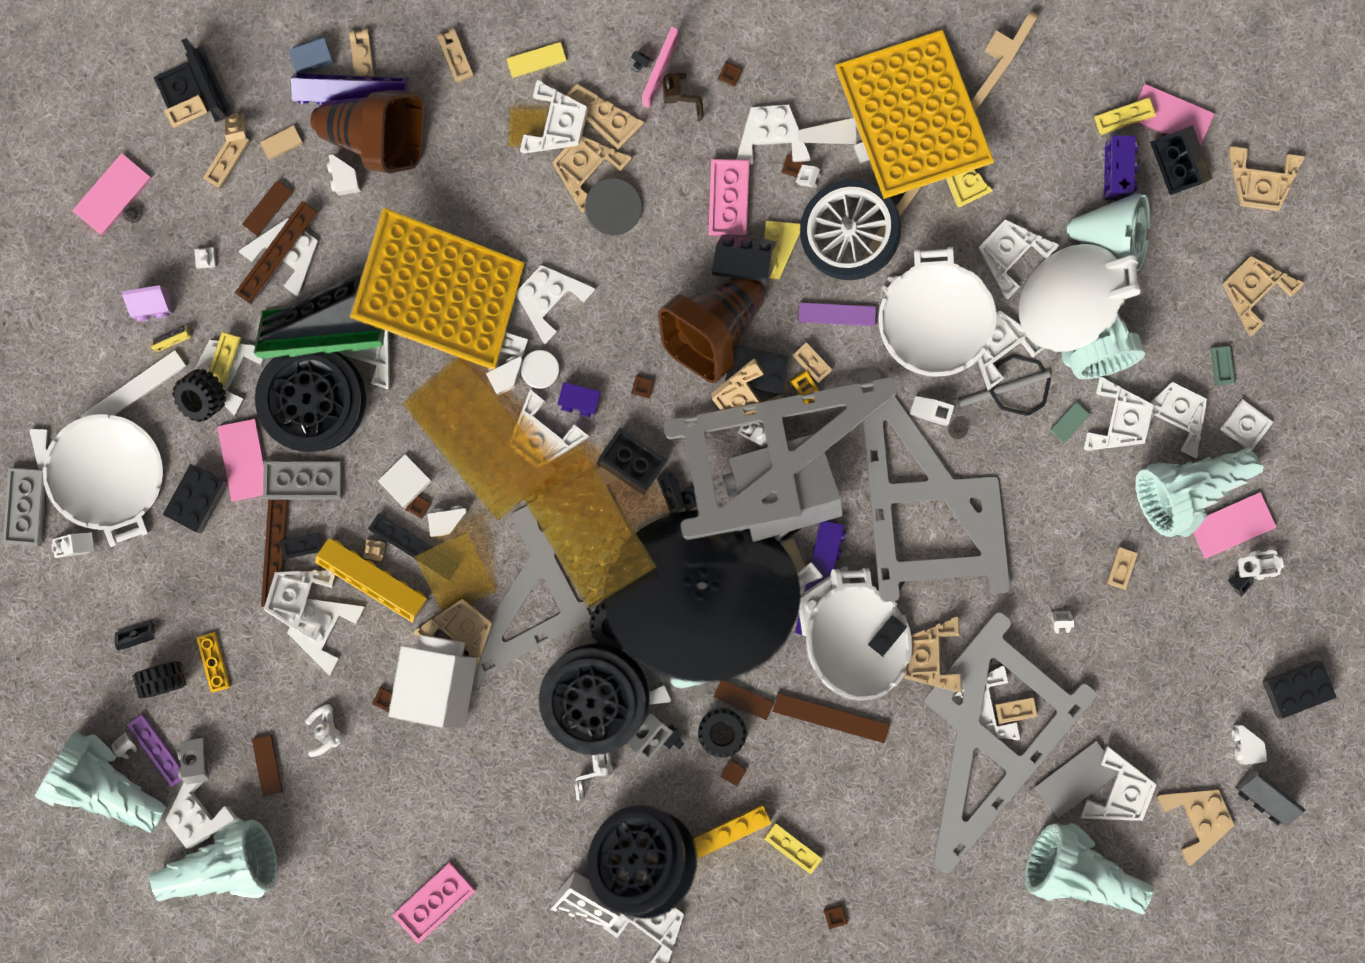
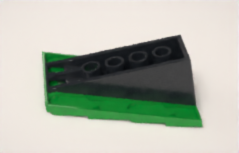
[254,275,385,359]

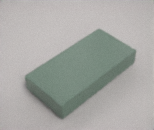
[1210,345,1235,386]
[1050,402,1090,443]

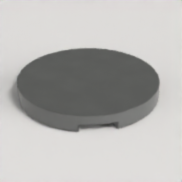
[584,178,641,236]

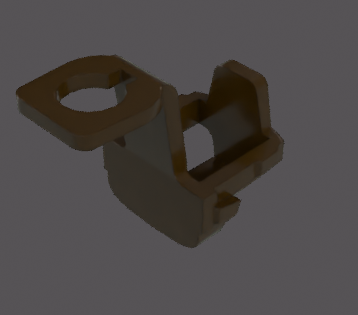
[662,73,704,121]

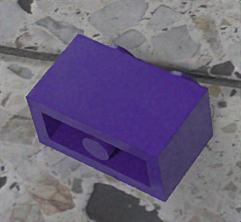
[558,382,601,417]

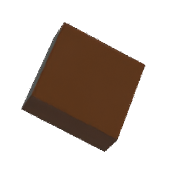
[718,62,743,87]
[781,154,805,178]
[631,375,654,399]
[405,495,432,519]
[372,687,393,713]
[720,760,747,786]
[824,904,848,929]

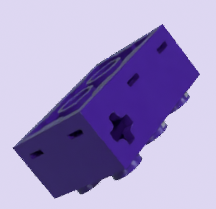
[1104,135,1138,201]

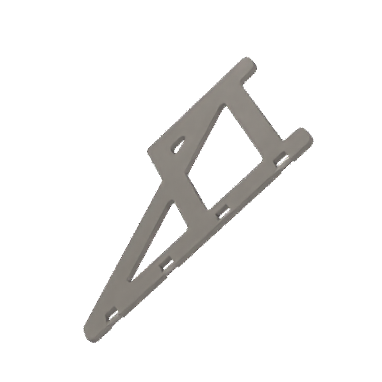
[858,370,1010,602]
[664,378,897,539]
[468,467,632,682]
[924,612,1096,873]

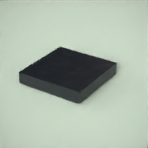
[154,62,204,109]

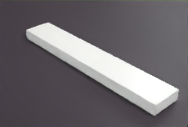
[81,350,187,418]

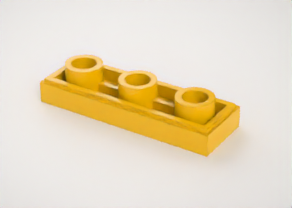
[196,632,231,693]

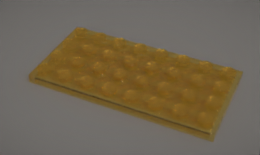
[402,357,557,520]
[515,445,656,608]

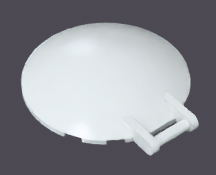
[1019,244,1141,352]
[879,247,996,377]
[43,414,163,547]
[806,568,912,700]

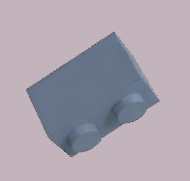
[288,38,334,74]

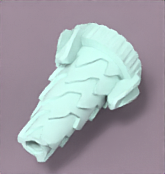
[1062,312,1145,379]
[1136,447,1263,537]
[35,732,166,833]
[148,818,278,901]
[1025,823,1154,914]

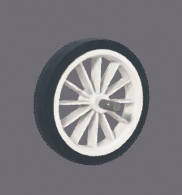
[800,180,901,280]

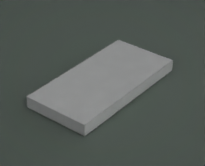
[263,461,342,500]
[2,467,46,546]
[1034,741,1118,818]

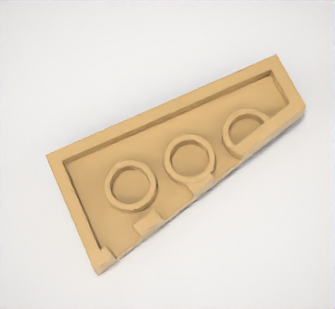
[565,84,645,151]

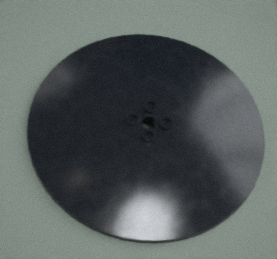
[604,510,801,683]

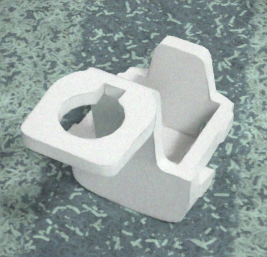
[1238,550,1284,580]
[575,753,614,800]

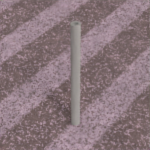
[958,370,1051,407]

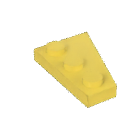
[946,170,993,207]
[764,221,800,280]

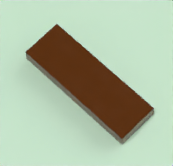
[242,180,293,237]
[713,681,774,720]
[252,735,283,796]

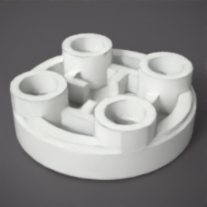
[521,350,559,389]

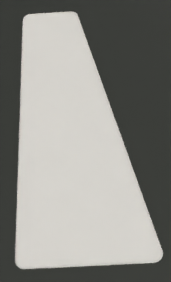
[798,118,857,144]

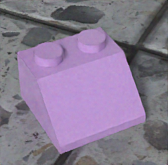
[122,285,173,322]

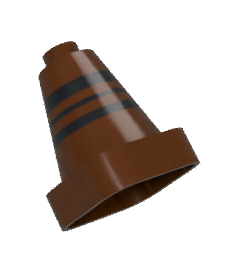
[310,89,425,174]
[658,278,765,383]

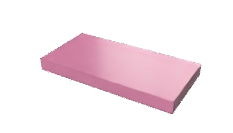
[642,27,678,108]
[1136,84,1215,146]
[72,153,152,236]
[709,159,750,237]
[217,419,264,502]
[1193,492,1276,558]
[393,862,476,944]

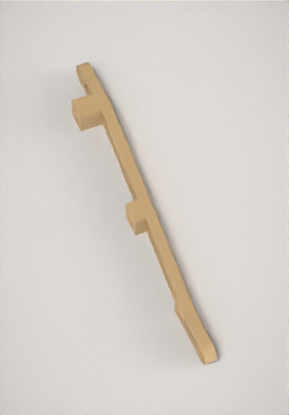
[862,10,1038,260]

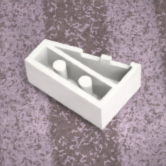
[551,872,621,928]

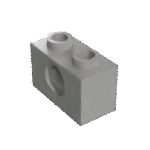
[627,712,673,762]
[177,738,210,785]

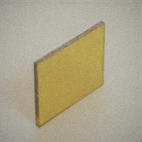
[414,532,497,612]

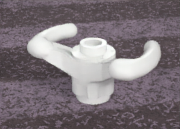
[305,704,342,757]

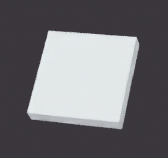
[1219,399,1274,450]
[378,454,432,508]

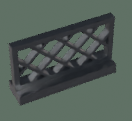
[181,38,233,123]

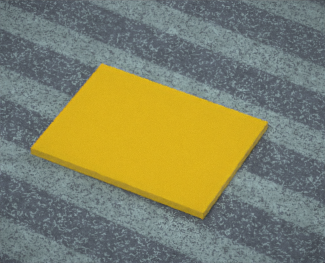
[835,29,994,199]
[350,207,525,369]

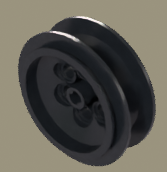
[255,352,367,452]
[539,643,650,755]
[587,805,697,919]

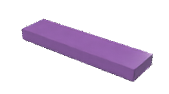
[799,303,876,326]
[127,713,182,787]

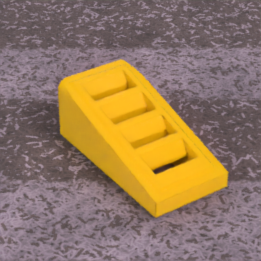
[789,370,819,413]

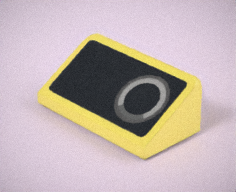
[151,325,191,352]

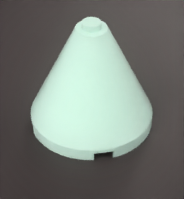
[1067,193,1150,271]

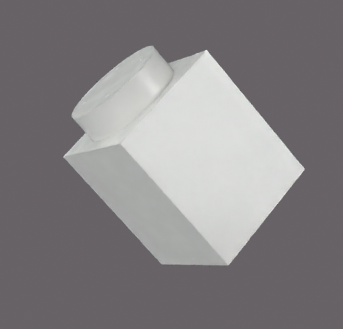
[389,635,477,727]

